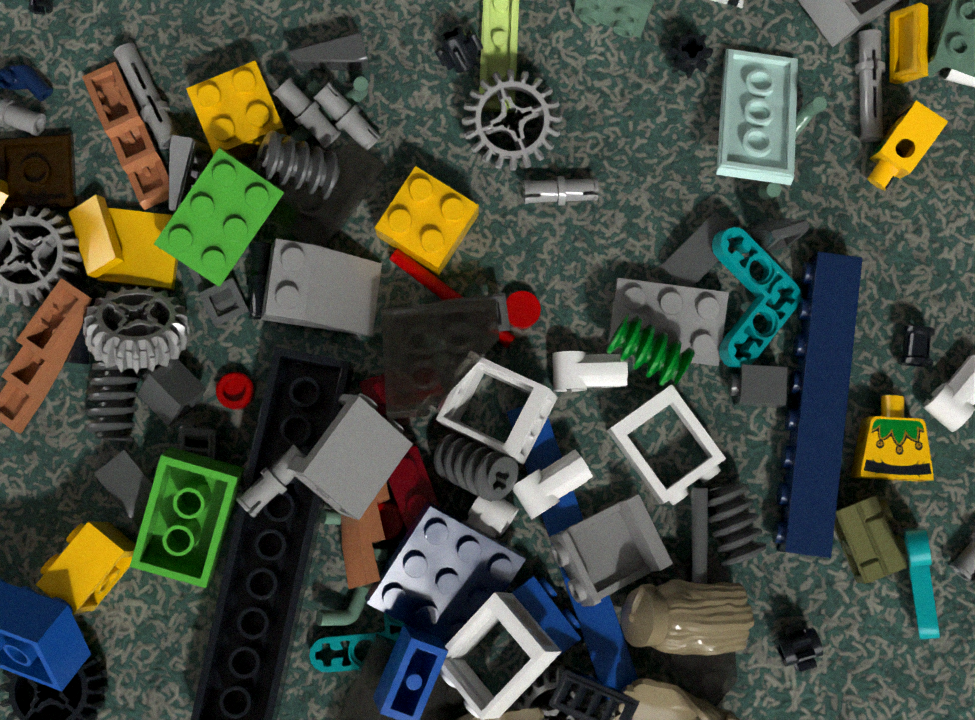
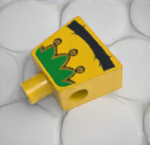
[867,100,948,191]
[851,395,934,482]

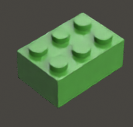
[154,146,284,287]
[130,447,245,588]

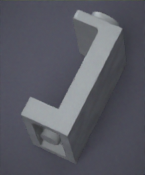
[286,393,412,520]
[549,494,673,607]

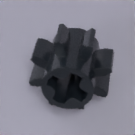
[435,26,483,73]
[666,29,713,79]
[776,622,823,672]

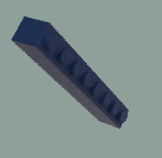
[772,252,863,558]

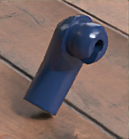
[0,65,53,102]

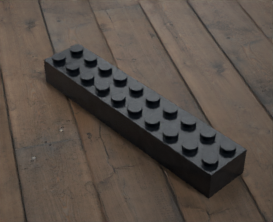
[191,347,354,720]

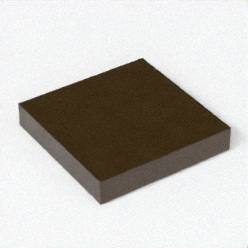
[0,134,77,213]

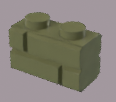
[834,495,907,584]

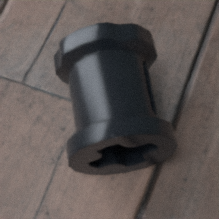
[898,326,935,367]

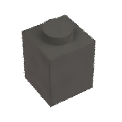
[137,359,207,427]
[728,364,788,408]

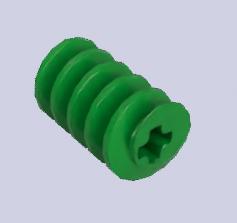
[607,313,695,387]

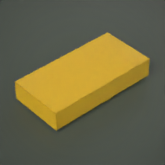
[889,2,928,84]
[68,194,124,278]

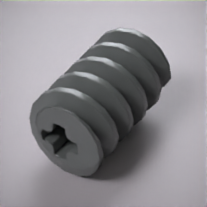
[255,130,340,200]
[84,361,140,442]
[434,433,518,502]
[708,482,766,566]

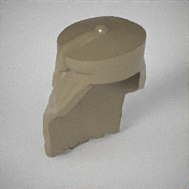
[621,579,754,656]
[614,678,740,720]

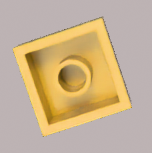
[186,60,287,159]
[375,166,479,276]
[36,521,136,615]

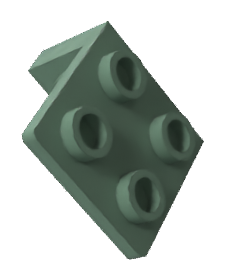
[573,0,655,38]
[928,0,975,77]

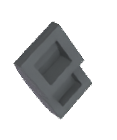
[662,211,735,287]
[187,266,249,327]
[94,450,154,528]

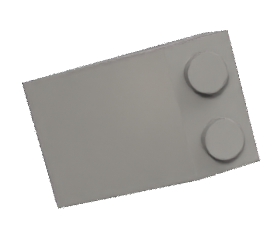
[798,0,902,47]
[261,238,382,337]

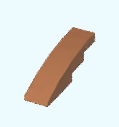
[82,62,169,210]
[0,278,92,434]
[341,483,390,589]

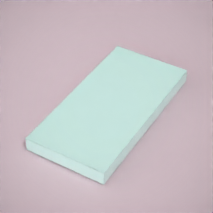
[716,49,798,185]

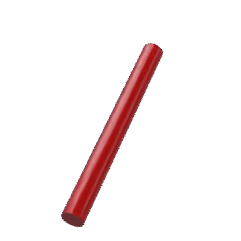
[389,248,516,348]

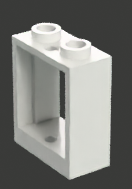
[436,352,558,465]
[607,384,726,506]
[440,592,562,720]

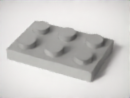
[607,278,729,366]

